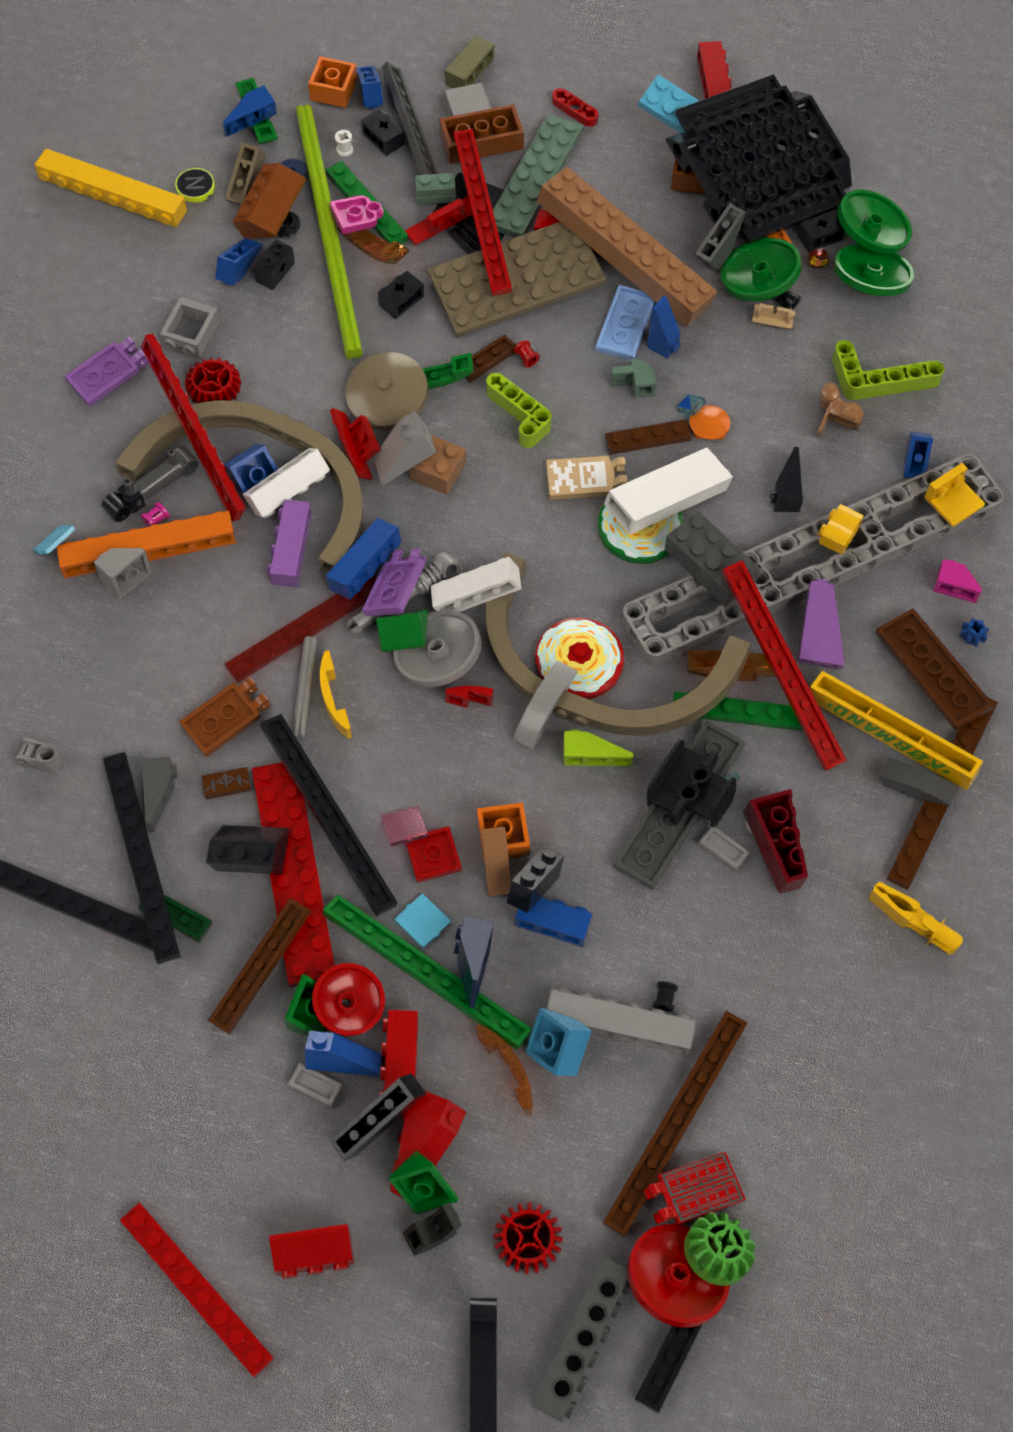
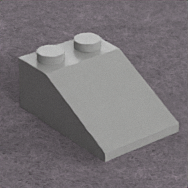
[374,412,436,485]

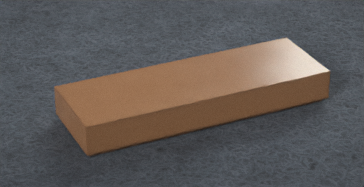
[481,827,511,896]

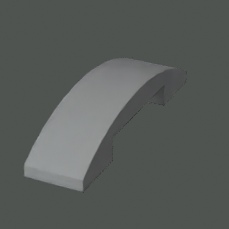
[513,661,578,750]

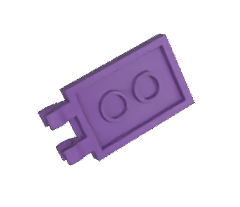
[64,337,149,407]
[362,548,426,616]

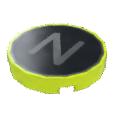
[175,168,215,203]

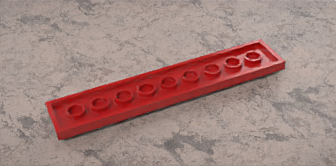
[252,762,335,988]

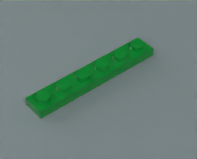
[326,161,408,249]
[673,691,804,731]

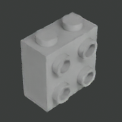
[445,83,491,117]

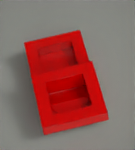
[445,686,494,708]

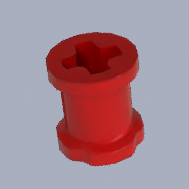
[514,340,540,368]

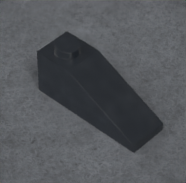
[770,447,803,512]

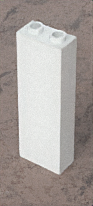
[604,447,733,535]

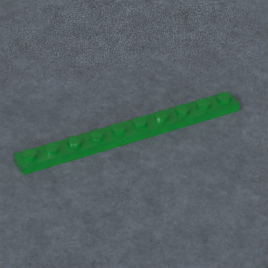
[322,894,532,1050]

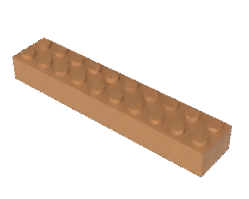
[537,166,718,327]

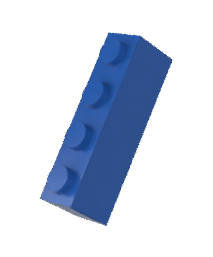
[326,518,402,600]

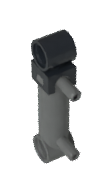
[101,446,199,522]

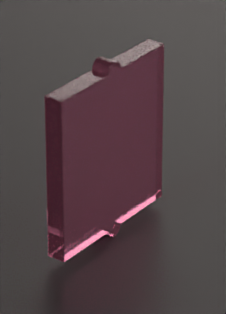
[382,806,428,847]

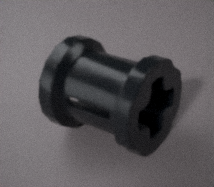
[774,290,801,310]
[652,981,678,1012]

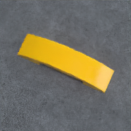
[320,650,352,739]

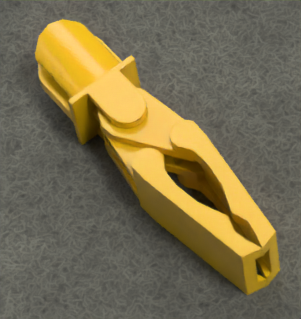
[868,881,963,955]

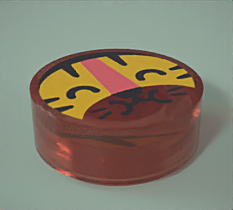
[808,249,829,269]

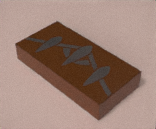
[202,767,252,800]

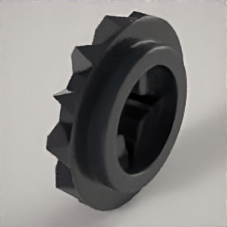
[277,211,300,238]

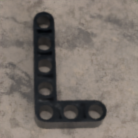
[470,1298,497,1432]

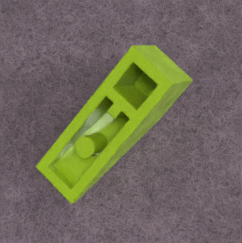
[563,729,633,767]

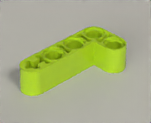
[486,373,552,448]

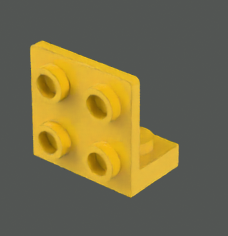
[924,463,985,527]

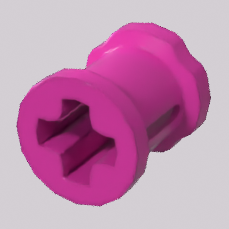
[141,502,170,527]

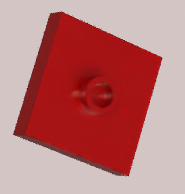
[404,826,462,883]

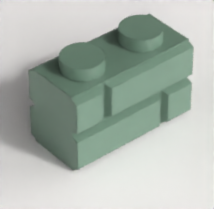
[415,173,456,205]

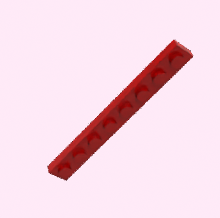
[120,1202,274,1378]

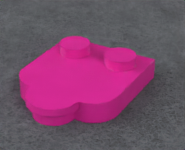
[330,195,383,234]

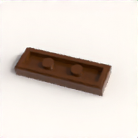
[465,334,516,383]

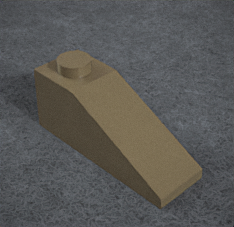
[225,142,266,205]

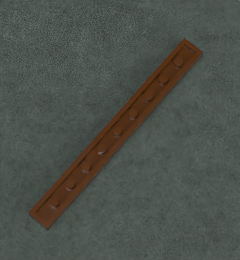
[886,697,998,890]
[602,1011,747,1238]

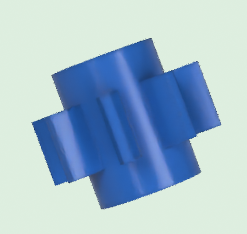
[959,618,989,647]

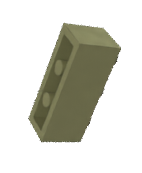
[444,35,495,88]

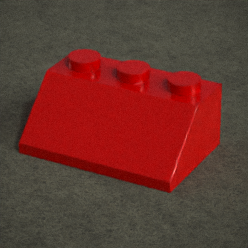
[269,1224,354,1279]

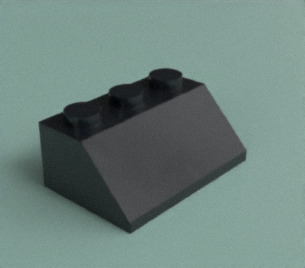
[206,825,290,874]

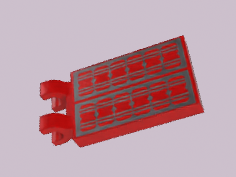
[643,1152,746,1226]

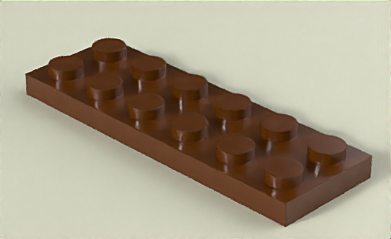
[876,608,994,731]

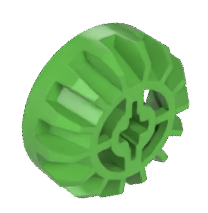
[684,1212,756,1286]

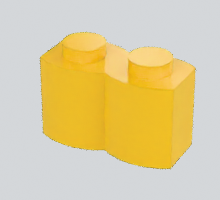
[818,504,864,555]

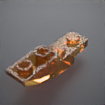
[687,650,776,681]

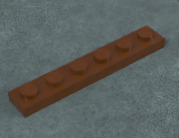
[207,898,311,1035]

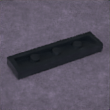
[634,1324,703,1414]

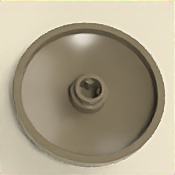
[345,352,428,430]

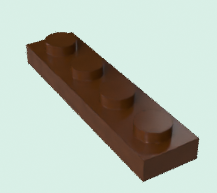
[605,419,691,455]

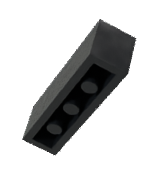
[329,1073,427,1161]

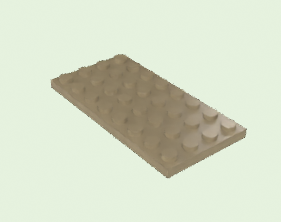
[427,222,606,337]

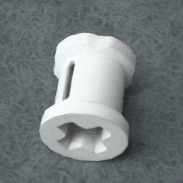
[335,130,353,157]

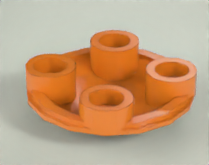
[689,405,731,440]

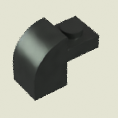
[403,1202,462,1256]

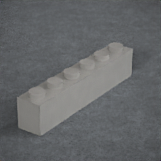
[547,988,696,1055]

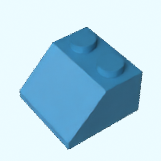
[525,1008,592,1076]

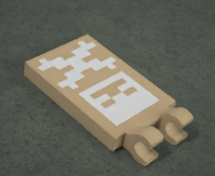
[546,456,627,500]

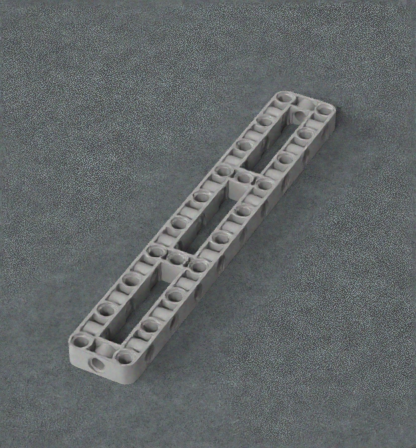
[622,454,1004,666]

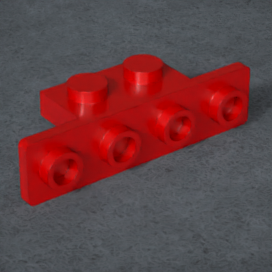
[405,196,472,245]
[330,408,381,481]

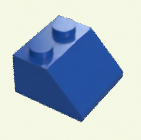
[224,444,278,499]

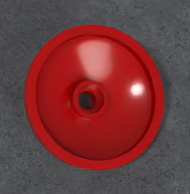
[312,963,385,1036]

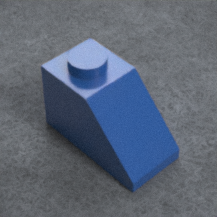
[903,431,933,478]

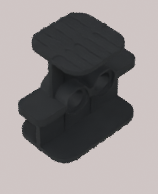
[647,739,736,827]

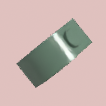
[610,358,656,398]

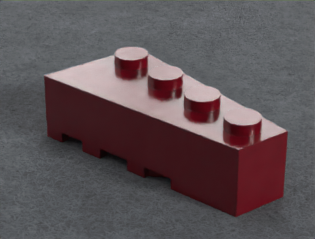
[743,789,808,894]

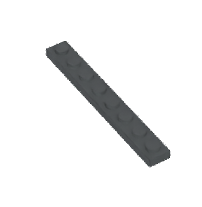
[382,62,438,175]

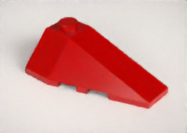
[390,1091,466,1200]

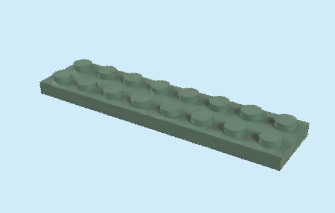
[493,113,583,238]

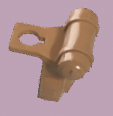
[817,382,865,437]

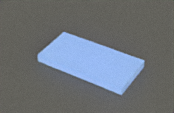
[595,285,655,360]

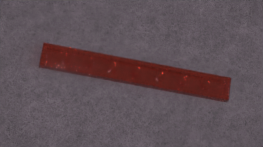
[224,575,376,683]

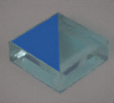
[676,394,706,416]

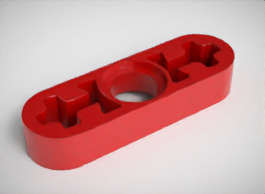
[552,88,599,127]

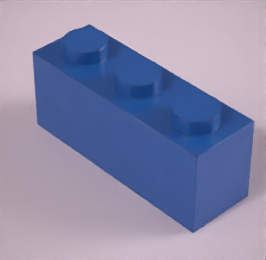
[515,896,592,947]

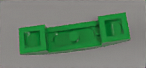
[235,78,278,144]
[423,353,474,389]

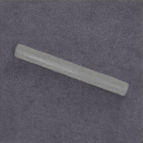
[292,636,317,739]

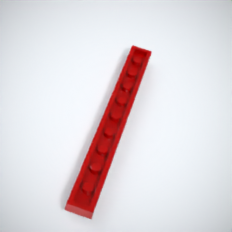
[453,128,512,296]
[141,333,245,522]
[721,560,847,771]

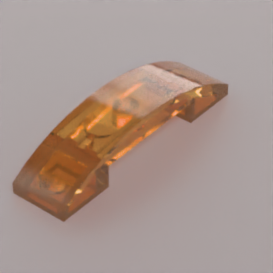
[338,227,409,264]
[476,1025,532,1116]

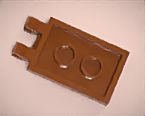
[179,677,271,757]

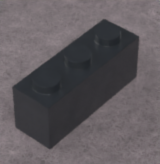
[506,846,564,913]

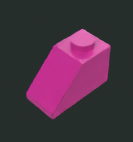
[933,559,982,603]

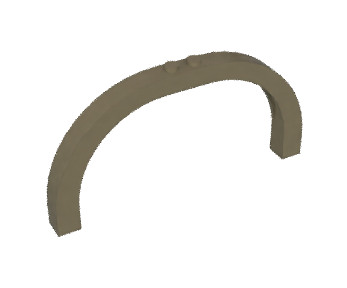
[115,401,364,573]
[486,552,751,736]

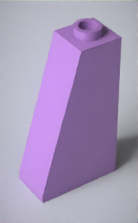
[797,579,845,670]

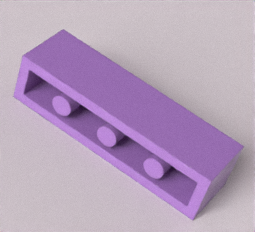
[267,499,312,587]

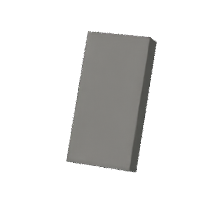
[698,826,750,872]
[287,1063,343,1108]

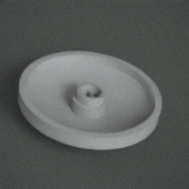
[394,610,482,687]

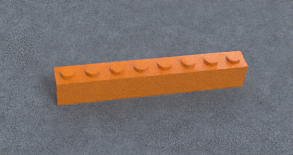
[57,511,236,578]

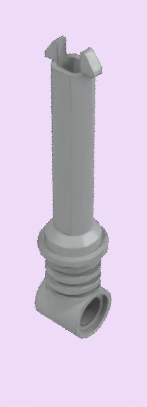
[346,552,462,634]

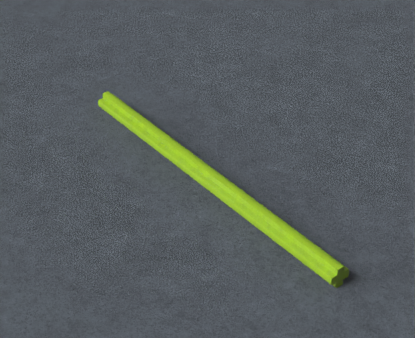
[296,104,363,360]

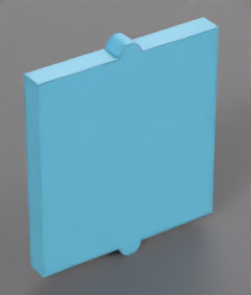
[33,524,75,555]
[394,893,451,949]

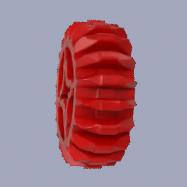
[185,357,241,404]
[493,1202,563,1275]

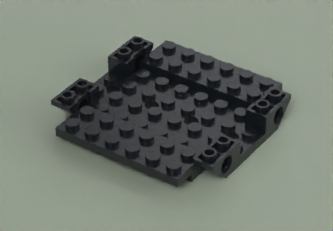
[665,74,852,243]

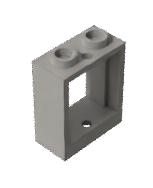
[160,297,220,358]

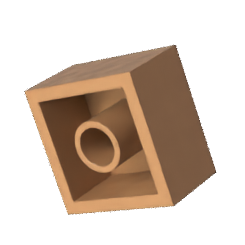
[409,435,466,495]

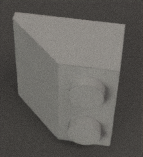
[94,548,152,600]

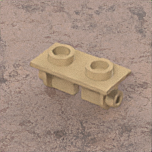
[752,302,795,329]

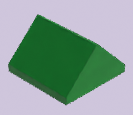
[376,609,428,652]
[284,974,327,1036]
[389,1151,459,1214]

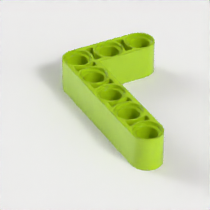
[832,340,945,400]

